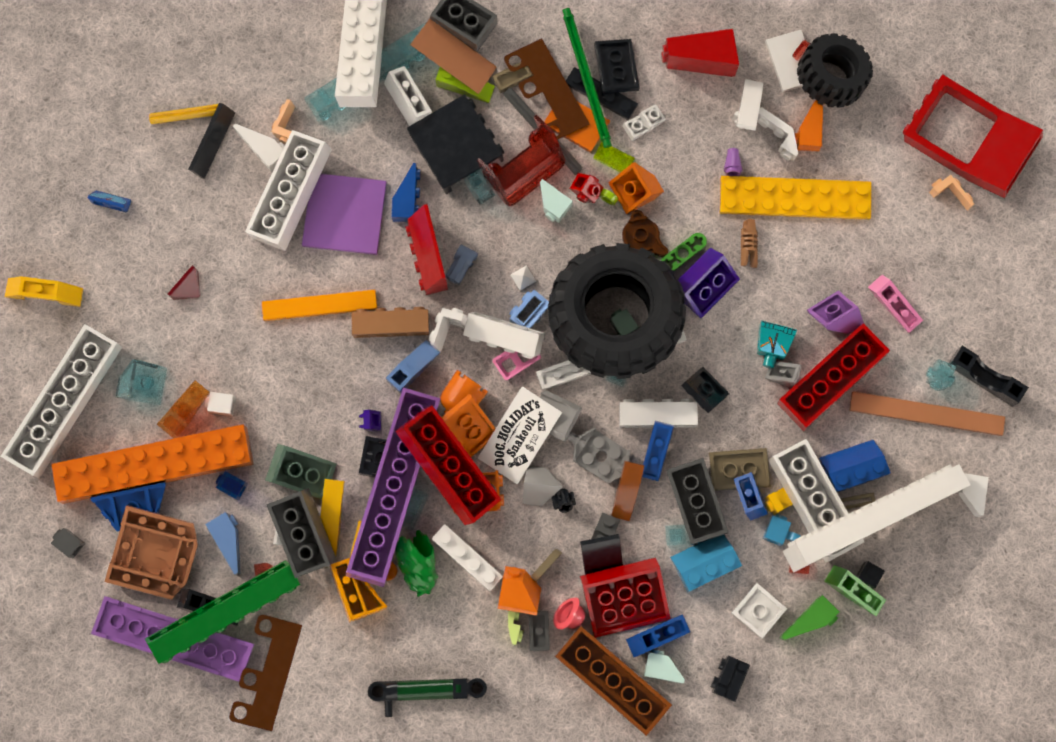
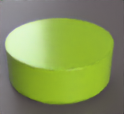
[599,189,619,205]

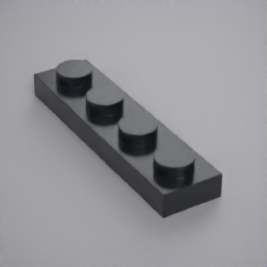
[566,67,638,121]

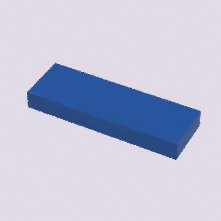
[642,420,674,481]

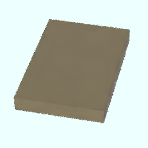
[709,448,771,491]

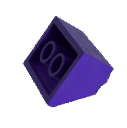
[677,248,740,319]

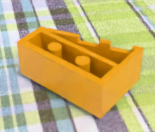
[329,558,387,623]

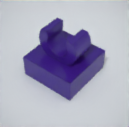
[359,409,381,431]

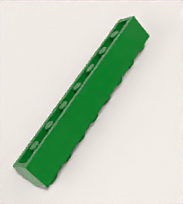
[145,560,300,664]

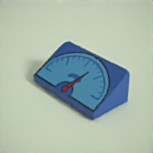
[87,190,131,212]

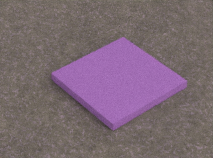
[302,174,387,255]

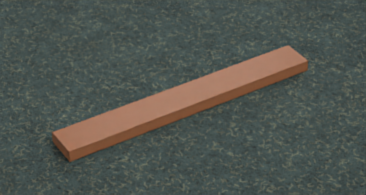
[849,391,1005,436]

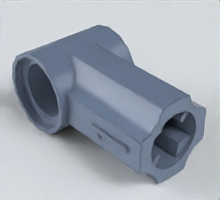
[445,244,478,285]

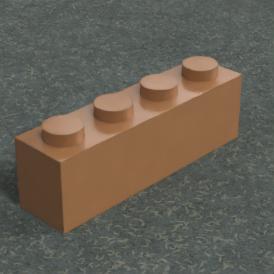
[351,307,430,338]

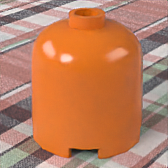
[440,370,488,413]

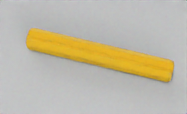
[149,104,218,124]

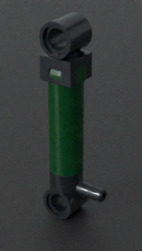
[368,678,487,717]

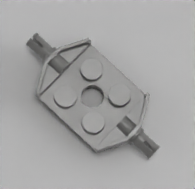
[567,428,630,484]

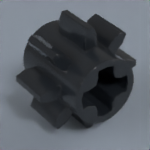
[551,489,576,513]

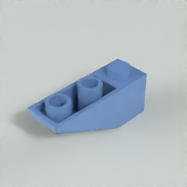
[386,340,440,394]

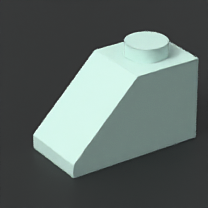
[540,179,573,223]
[644,649,685,683]

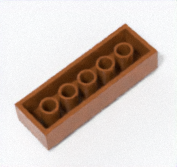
[555,626,672,736]

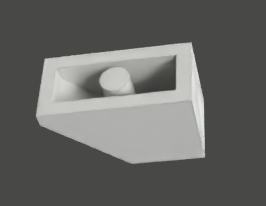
[958,473,989,517]

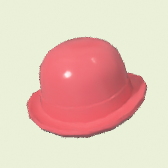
[553,597,585,630]

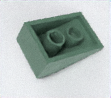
[265,444,337,499]

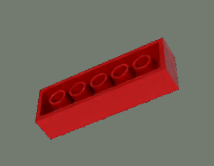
[777,323,890,432]
[395,405,502,526]

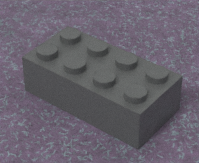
[666,458,729,545]

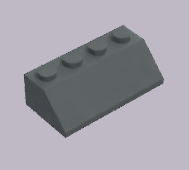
[266,488,337,578]

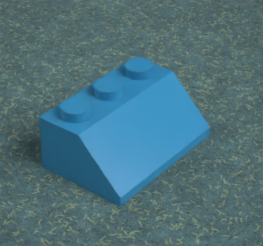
[670,535,742,593]

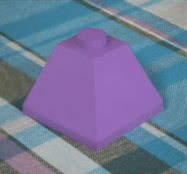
[807,290,864,334]

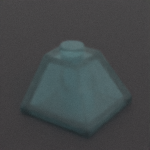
[115,359,167,405]

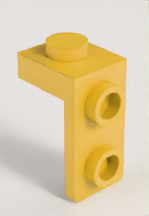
[764,488,793,515]

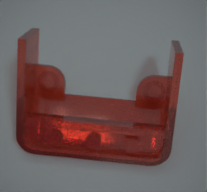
[477,115,565,206]

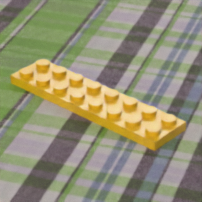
[720,176,871,220]

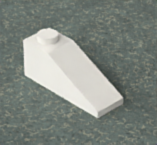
[233,124,285,172]

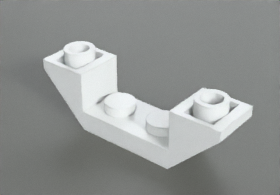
[732,107,798,162]

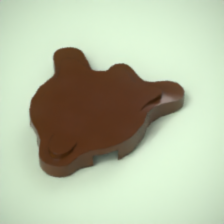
[622,210,668,257]

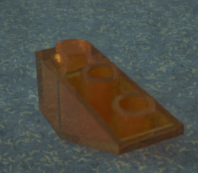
[157,380,210,438]

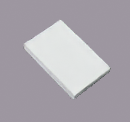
[765,30,807,92]

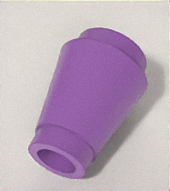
[724,148,742,176]

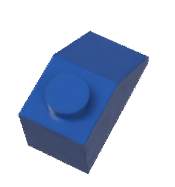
[734,472,768,521]

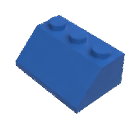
[819,440,891,493]

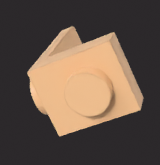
[271,99,295,144]
[929,175,974,211]

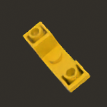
[5,276,84,307]

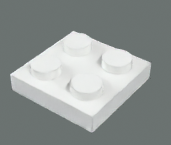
[731,583,787,639]

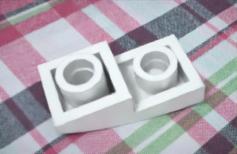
[622,104,666,141]

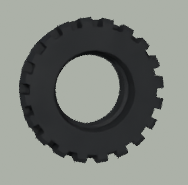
[797,33,873,108]

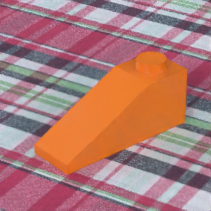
[794,100,823,151]

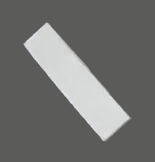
[737,79,763,131]

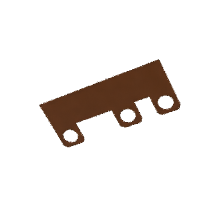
[504,38,589,142]
[229,614,302,731]

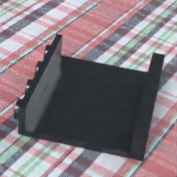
[407,94,505,195]

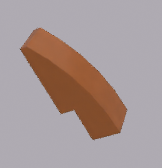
[611,460,645,521]

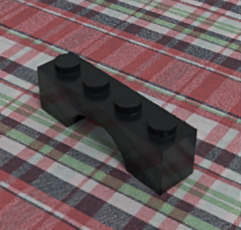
[947,345,1029,407]

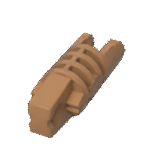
[741,219,758,268]

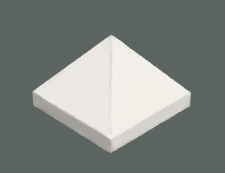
[510,265,536,291]

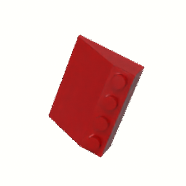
[405,204,448,295]
[580,557,671,638]

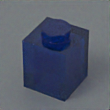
[216,471,248,501]

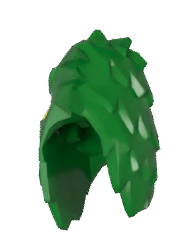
[395,530,438,597]

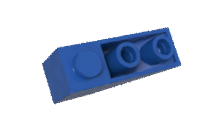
[391,163,421,222]

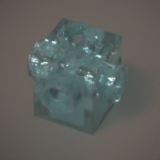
[925,359,956,391]

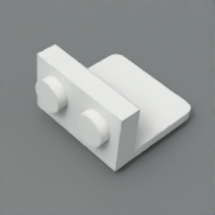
[429,308,467,352]

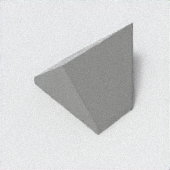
[523,466,563,506]

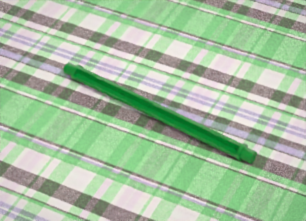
[562,8,612,148]

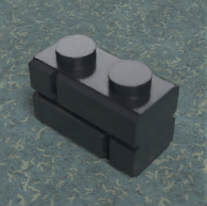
[710,656,750,702]

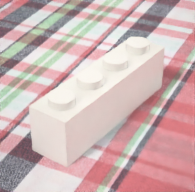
[463,312,545,359]
[619,399,698,428]
[432,524,503,592]

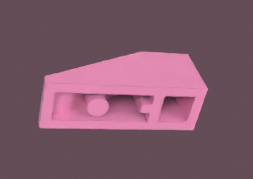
[868,275,923,333]

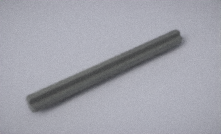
[504,88,582,175]

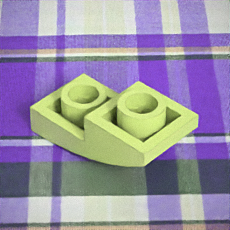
[508,611,524,645]

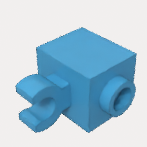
[762,514,801,546]

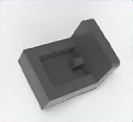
[591,512,620,539]

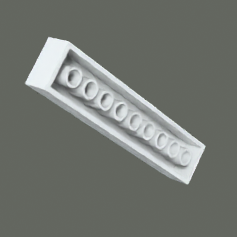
[783,464,970,573]

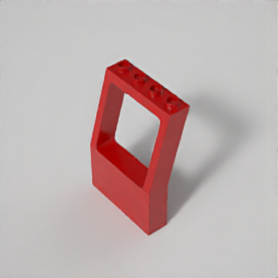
[903,74,1043,199]

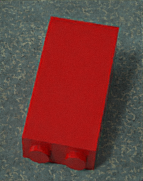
[661,29,739,77]

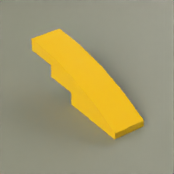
[320,479,345,557]

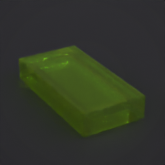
[593,142,635,173]

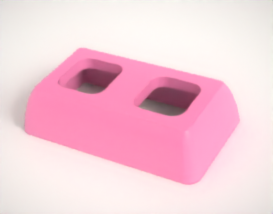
[493,351,541,380]

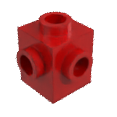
[569,173,604,203]

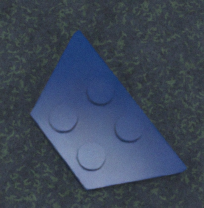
[91,481,166,532]

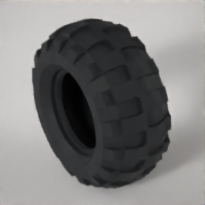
[548,243,686,379]

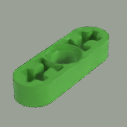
[661,233,707,271]

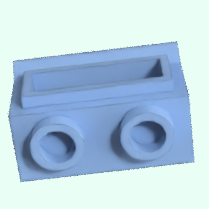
[509,290,549,328]

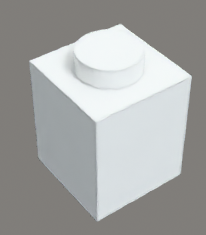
[205,392,236,416]

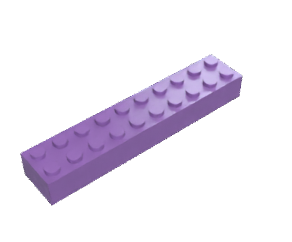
[346,387,440,587]

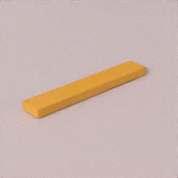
[262,290,377,321]

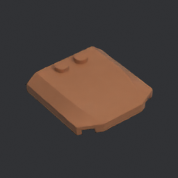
[104,505,198,600]

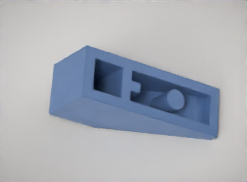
[205,512,241,576]

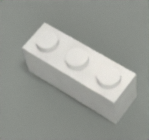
[384,66,432,126]

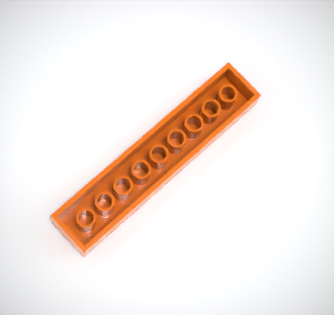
[51,424,254,504]

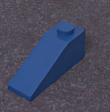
[626,614,690,657]

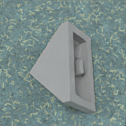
[765,361,802,388]

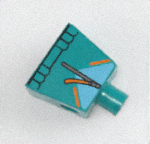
[757,321,797,369]

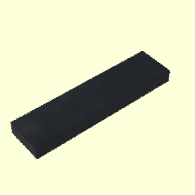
[188,103,236,179]

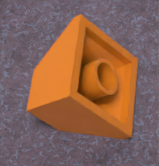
[608,162,664,214]
[498,566,541,616]

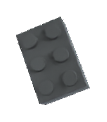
[430,0,498,52]

